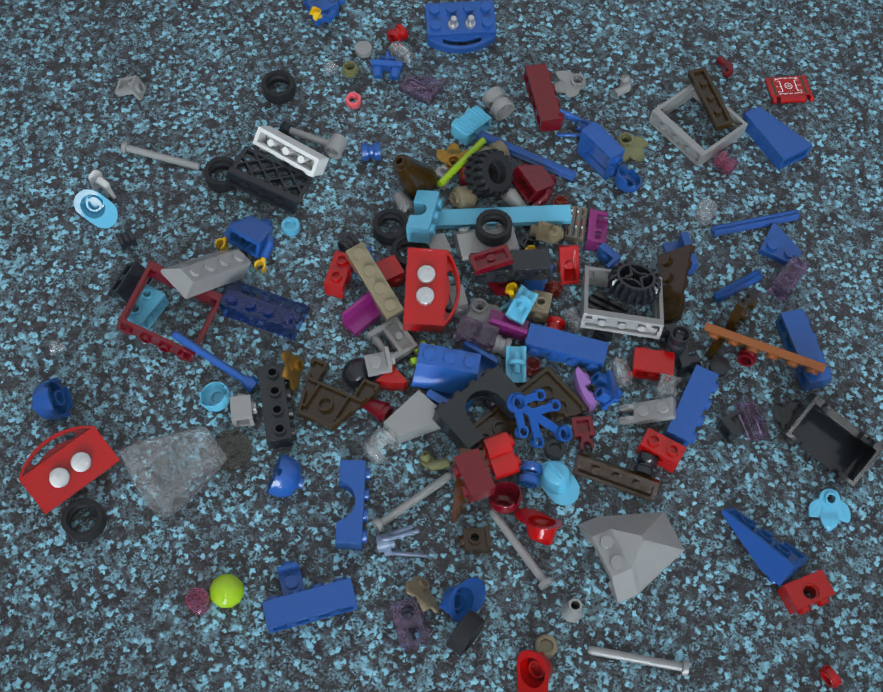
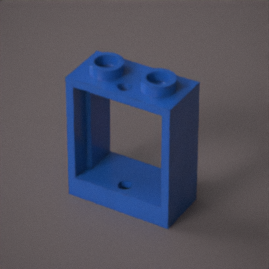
[577,121,625,180]

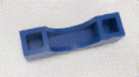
[335,460,370,550]

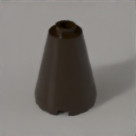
[392,154,438,199]

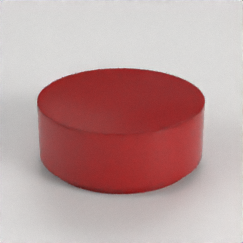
[819,664,842,689]

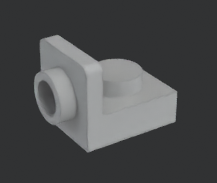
[115,75,147,100]
[364,346,395,377]

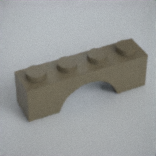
[345,241,404,322]

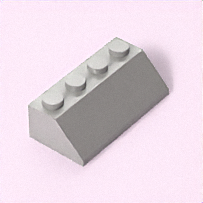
[160,249,251,299]

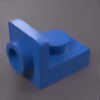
[596,242,621,269]
[276,561,305,596]

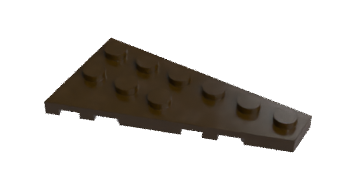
[473,366,589,450]

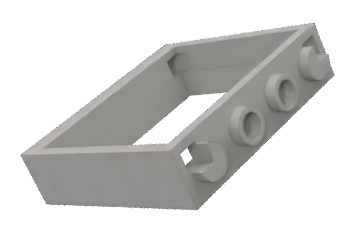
[649,84,748,167]
[580,266,664,339]

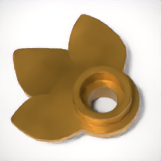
[436,142,469,172]
[281,350,304,391]

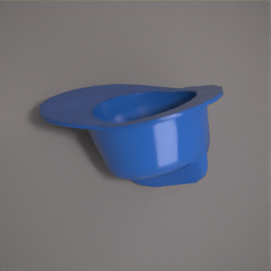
[439,577,486,622]

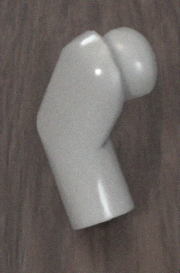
[612,74,632,98]

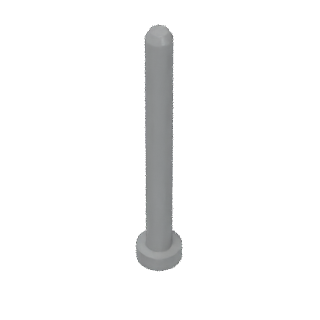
[121,141,201,170]
[371,472,453,533]
[489,508,554,591]
[588,646,690,676]

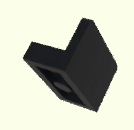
[108,261,152,302]

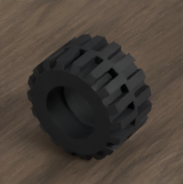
[464,149,514,199]

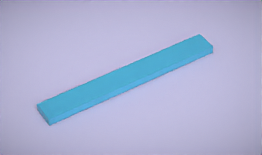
[436,204,571,229]

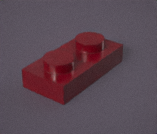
[469,244,513,276]

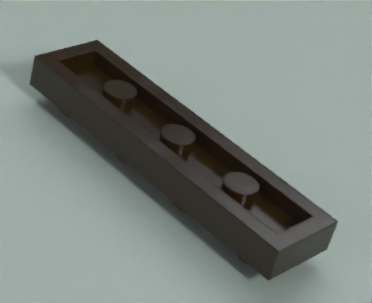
[687,67,734,131]
[572,452,660,502]

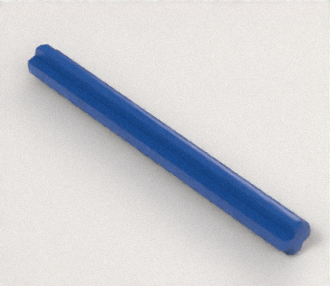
[476,131,577,181]

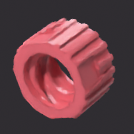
[345,92,361,109]

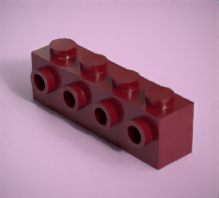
[523,63,564,133]

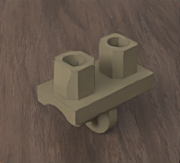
[530,221,564,245]

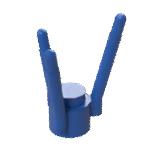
[556,109,593,138]

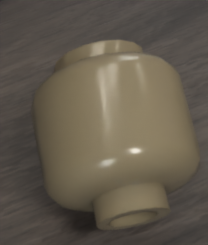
[449,185,478,209]

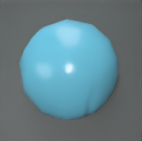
[199,382,231,412]

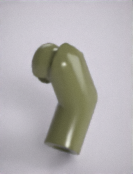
[419,451,450,471]

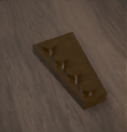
[657,244,695,323]

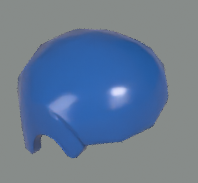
[614,164,642,193]

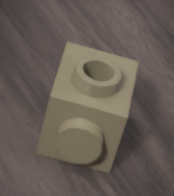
[527,290,553,323]

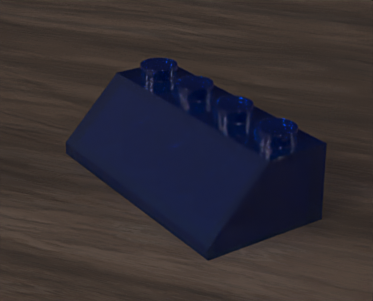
[219,282,310,340]

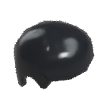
[342,358,375,388]

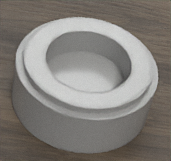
[355,41,372,58]

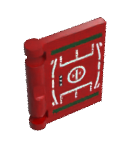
[764,75,814,105]

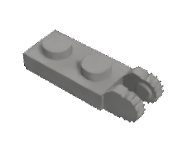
[618,397,676,425]

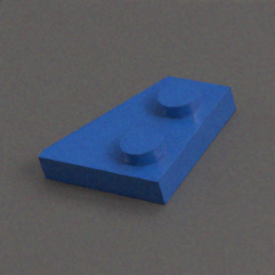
[758,223,802,269]

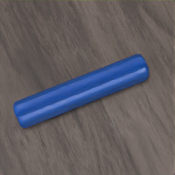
[712,270,763,303]

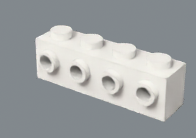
[253,126,329,177]

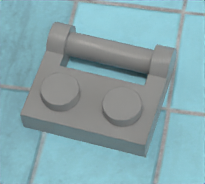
[366,316,418,365]

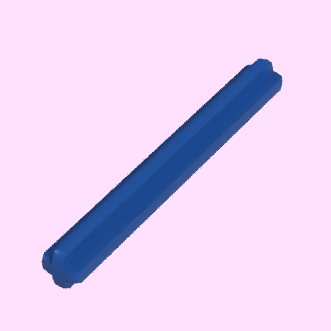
[711,209,800,237]

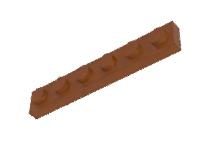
[704,322,826,376]

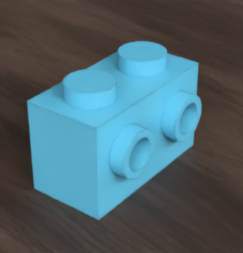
[123,284,169,330]

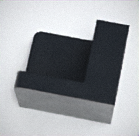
[716,408,748,443]

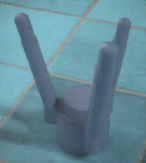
[376,524,429,558]

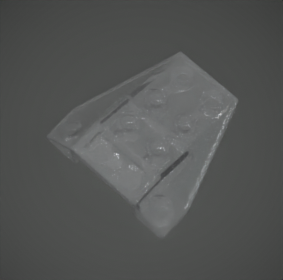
[119,427,228,519]

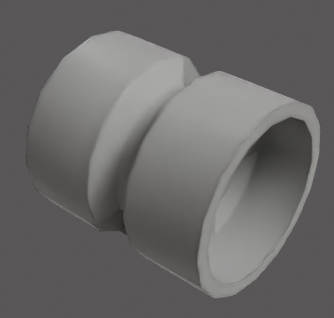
[482,86,515,121]

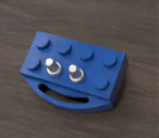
[424,0,497,53]

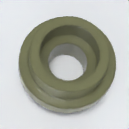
[341,61,359,78]

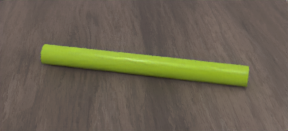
[437,138,486,187]

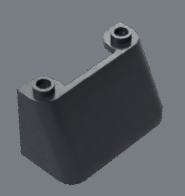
[783,393,883,487]

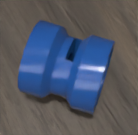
[362,142,381,161]
[518,461,542,489]

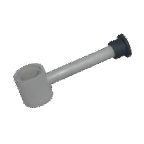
[279,121,348,159]

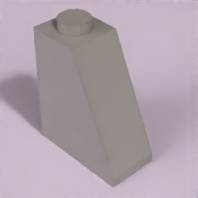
[384,390,441,444]

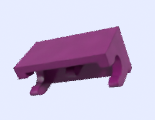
[584,208,609,252]

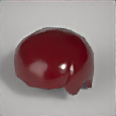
[488,481,522,514]

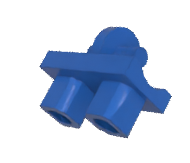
[371,50,403,80]
[590,370,623,411]

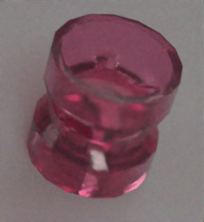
[712,150,739,176]
[185,587,211,615]

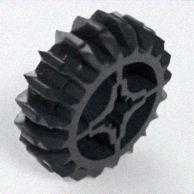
[607,261,661,307]

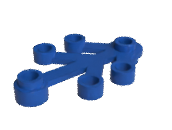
[506,389,572,448]

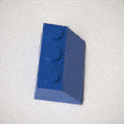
[411,343,481,394]

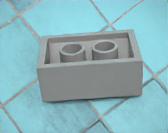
[453,222,519,261]

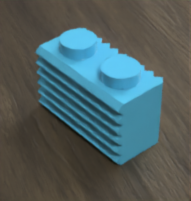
[451,105,492,146]

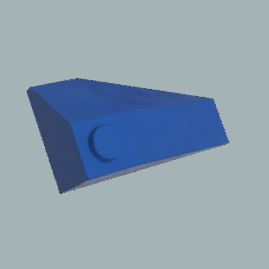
[721,507,809,586]

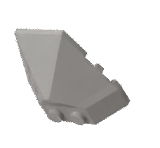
[578,512,685,604]

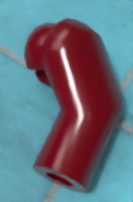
[716,55,733,77]

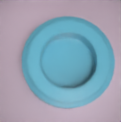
[281,217,301,236]

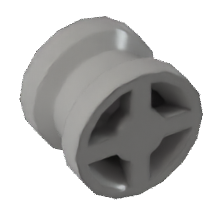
[491,334,512,357]

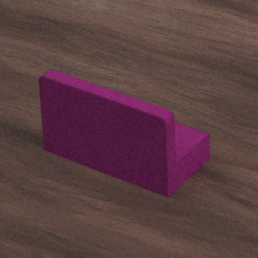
[341,292,381,337]
[485,309,529,342]

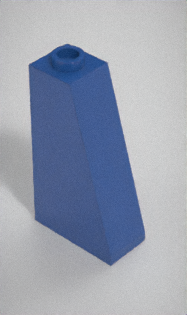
[743,107,813,170]

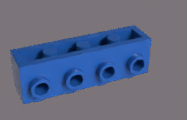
[775,309,832,391]
[525,323,609,372]
[664,364,720,447]
[262,577,358,634]

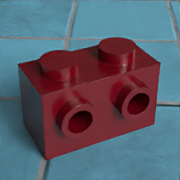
[451,448,496,504]

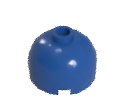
[31,378,73,421]
[267,454,305,498]

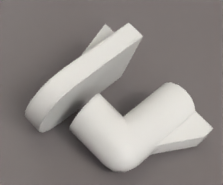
[88,170,116,200]

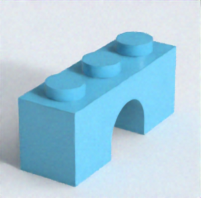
[406,190,443,244]

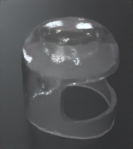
[362,426,402,464]

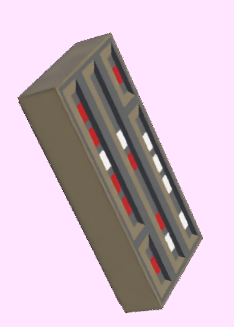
[564,206,588,243]

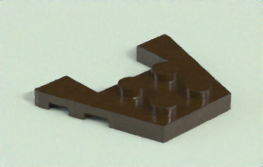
[705,288,760,360]
[297,357,381,431]

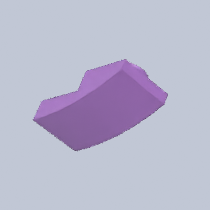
[573,367,598,414]

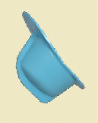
[74,189,118,228]
[538,460,580,506]

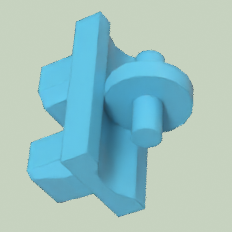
[505,285,539,325]
[505,346,526,383]

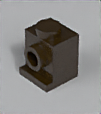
[458,525,492,555]

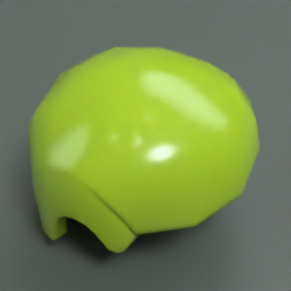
[209,574,244,608]

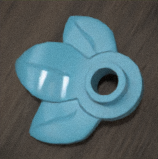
[808,488,851,531]

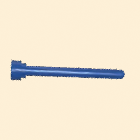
[172,331,259,393]

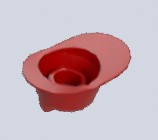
[514,508,563,545]
[516,650,553,692]

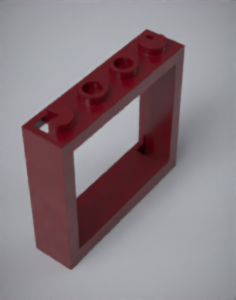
[116,260,224,362]

